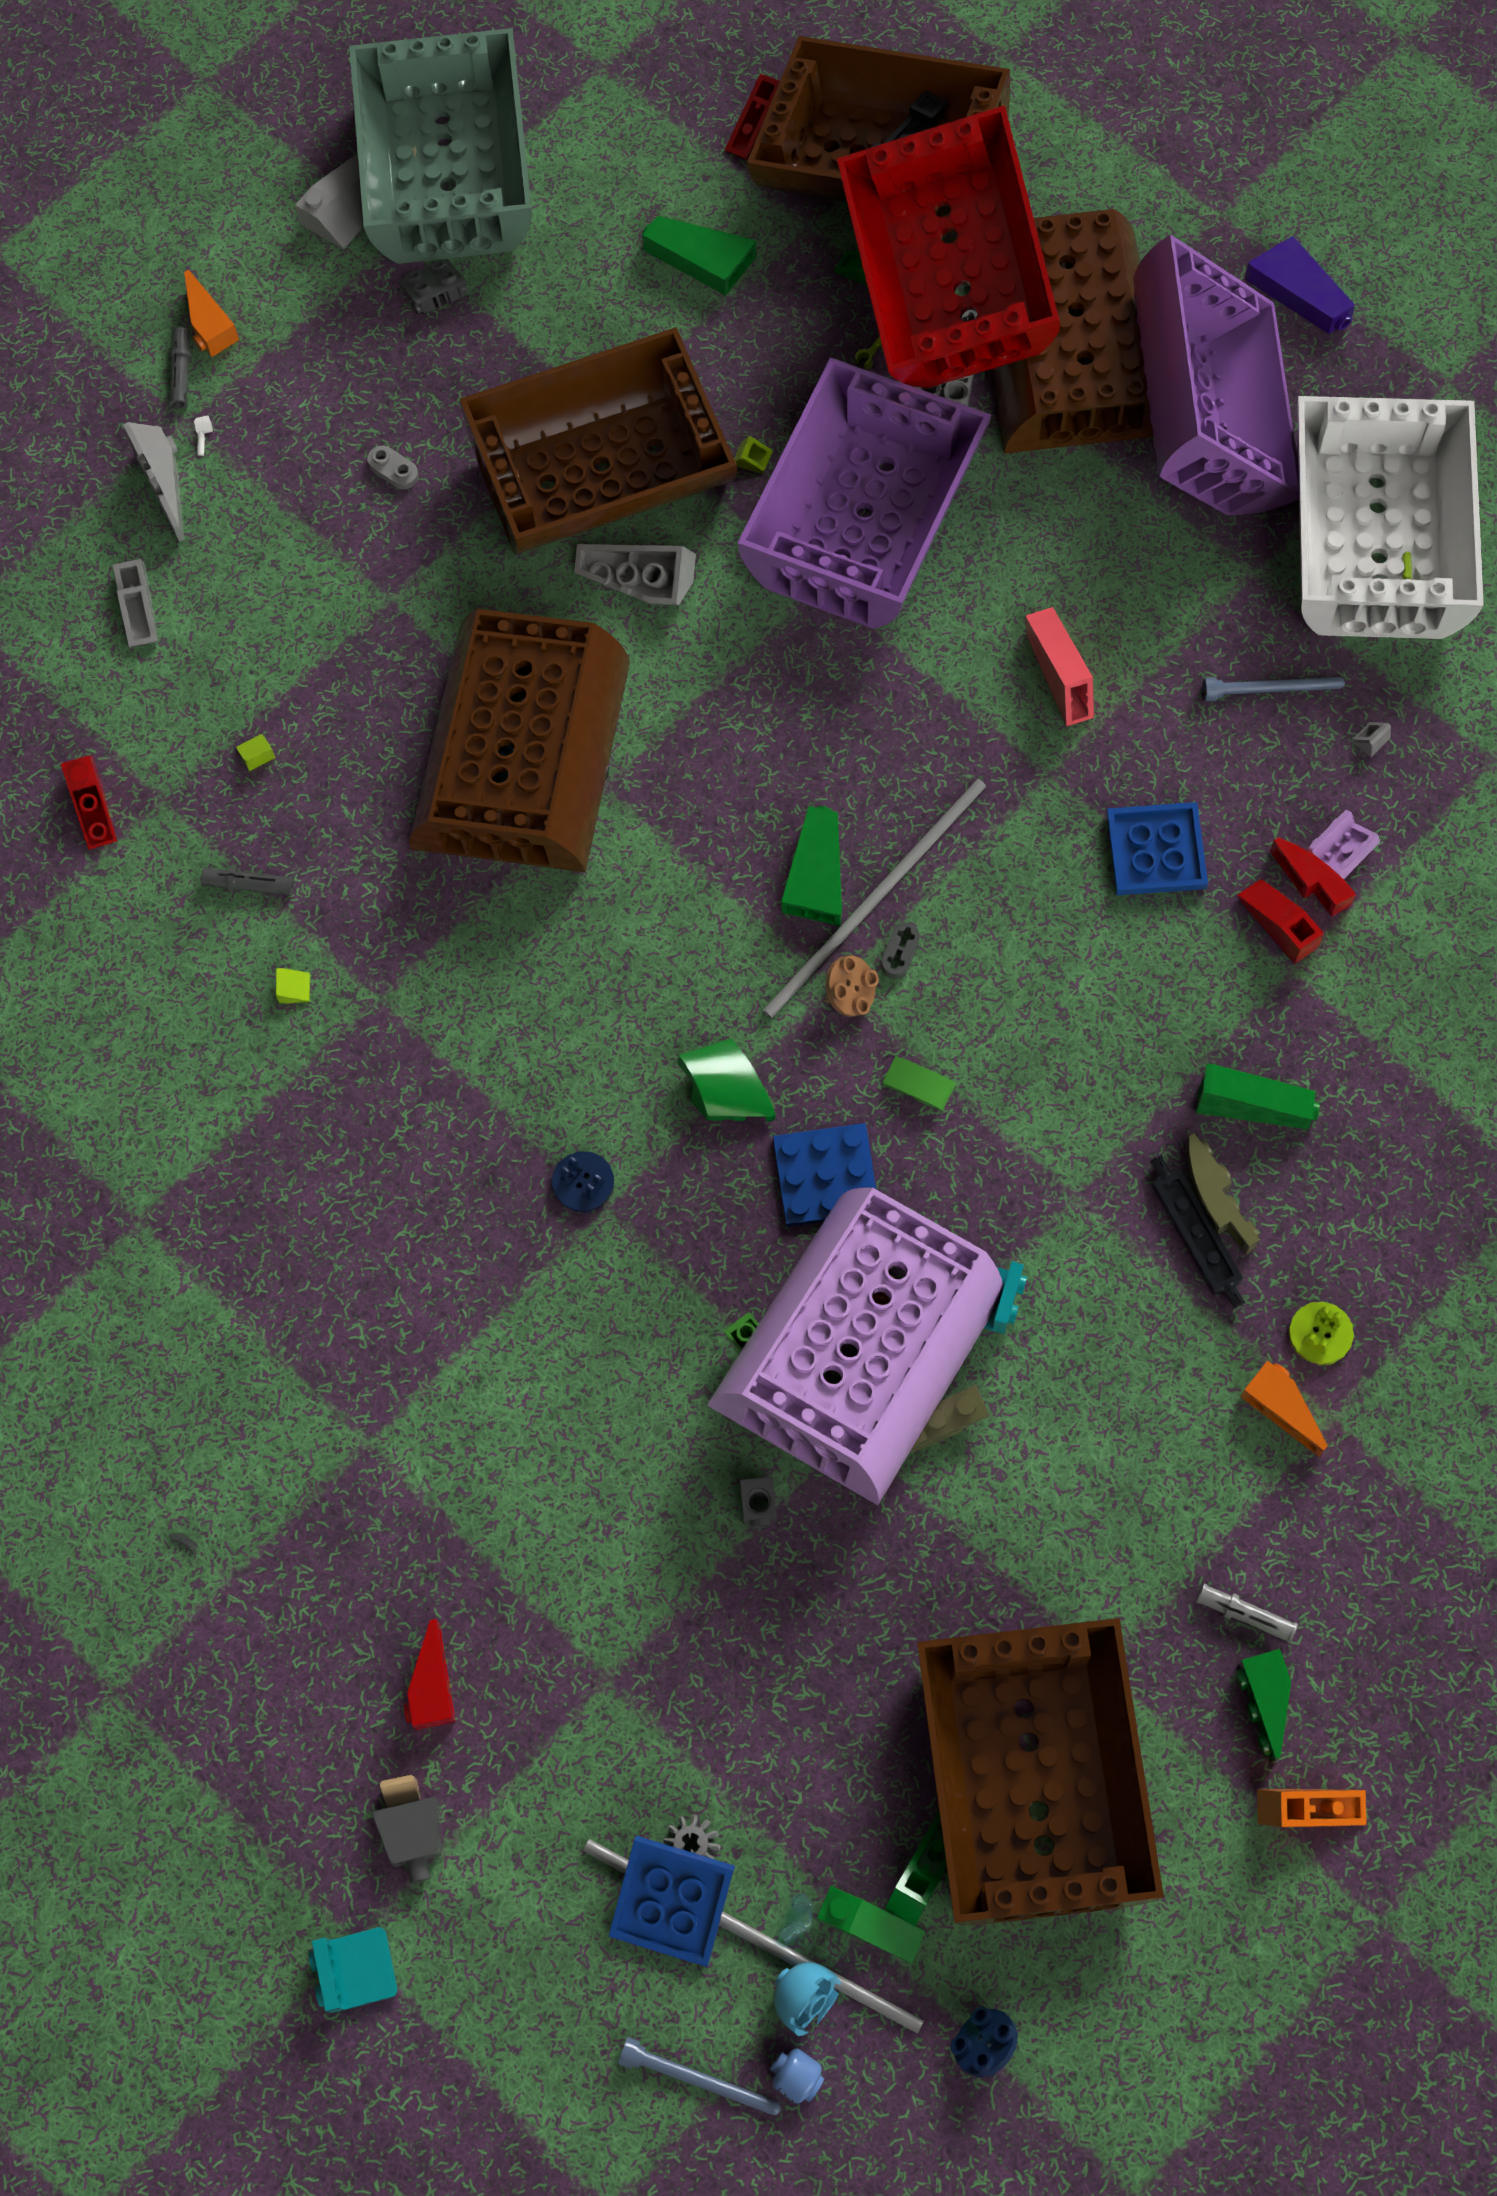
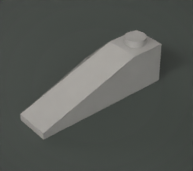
[295,153,363,250]
[123,422,184,542]
[574,544,696,605]

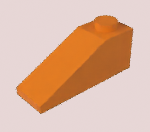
[184,269,239,357]
[1240,1360,1328,1457]
[1257,1789,1366,1827]

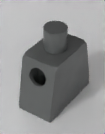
[373,1796,442,1883]

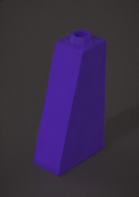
[1245,236,1355,334]

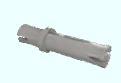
[1196,1583,1298,1643]

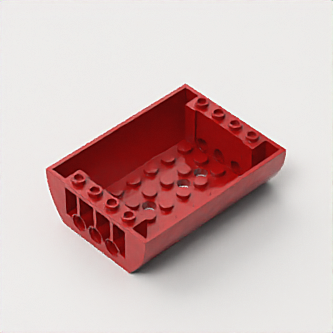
[837,105,1060,388]

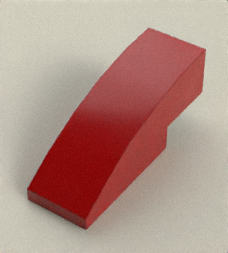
[1270,837,1356,917]

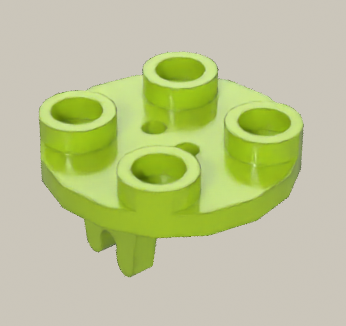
[1289,1302,1354,1365]

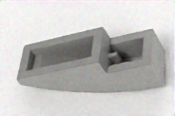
[112,559,158,648]

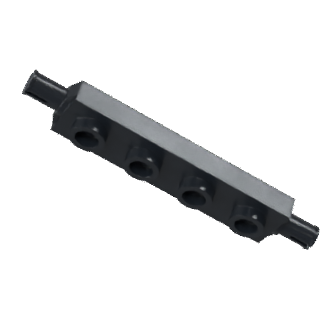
[1150,1155,1246,1309]

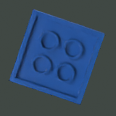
[1106,802,1208,896]
[773,1123,876,1227]
[609,1836,735,1967]

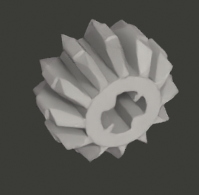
[662,1815,720,1859]

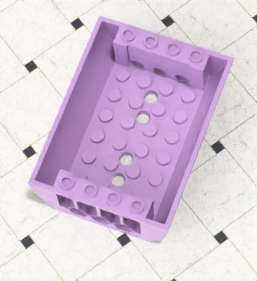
[707,1188,1003,1505]

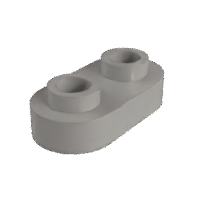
[367,446,419,489]

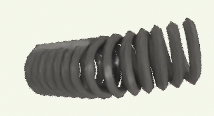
[169,1533,199,1554]

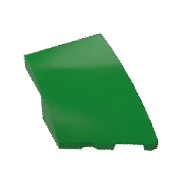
[678,1038,776,1122]

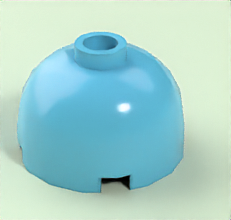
[774,1962,841,2036]

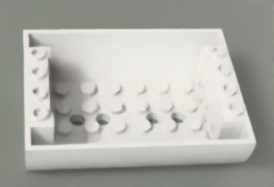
[1297,396,1484,639]

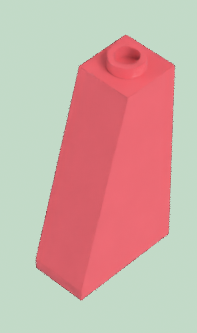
[1025,607,1094,726]

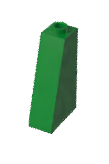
[642,216,757,296]
[781,806,842,926]
[1196,1063,1320,1130]

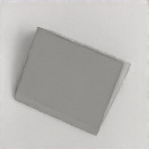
[1351,722,1391,757]

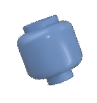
[770,2048,824,2104]

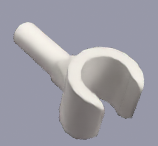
[194,416,213,456]

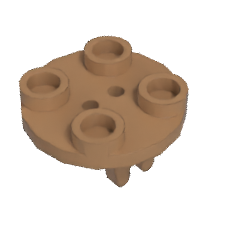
[824,955,879,1017]

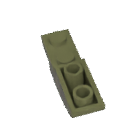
[1186,1133,1260,1255]
[909,1385,990,1454]

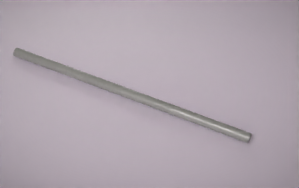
[762,779,986,1019]
[583,1839,924,2034]

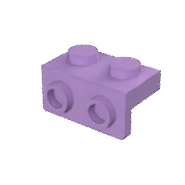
[1308,810,1380,879]

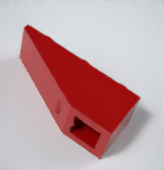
[60,755,117,850]
[1237,879,1324,964]

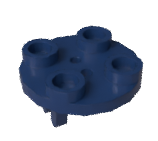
[552,1151,615,1213]
[950,2006,1018,2078]

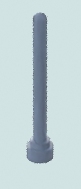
[1202,677,1345,702]
[618,2037,781,2115]

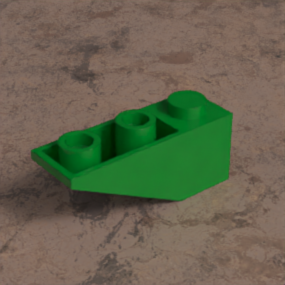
[1235,1649,1291,1763]

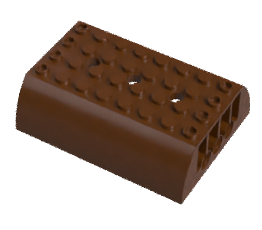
[990,209,1154,454]
[460,327,737,555]

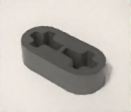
[882,923,920,979]

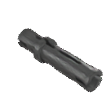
[169,327,192,409]
[201,867,295,896]

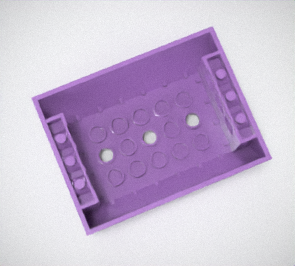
[1133,234,1299,515]
[738,358,991,629]

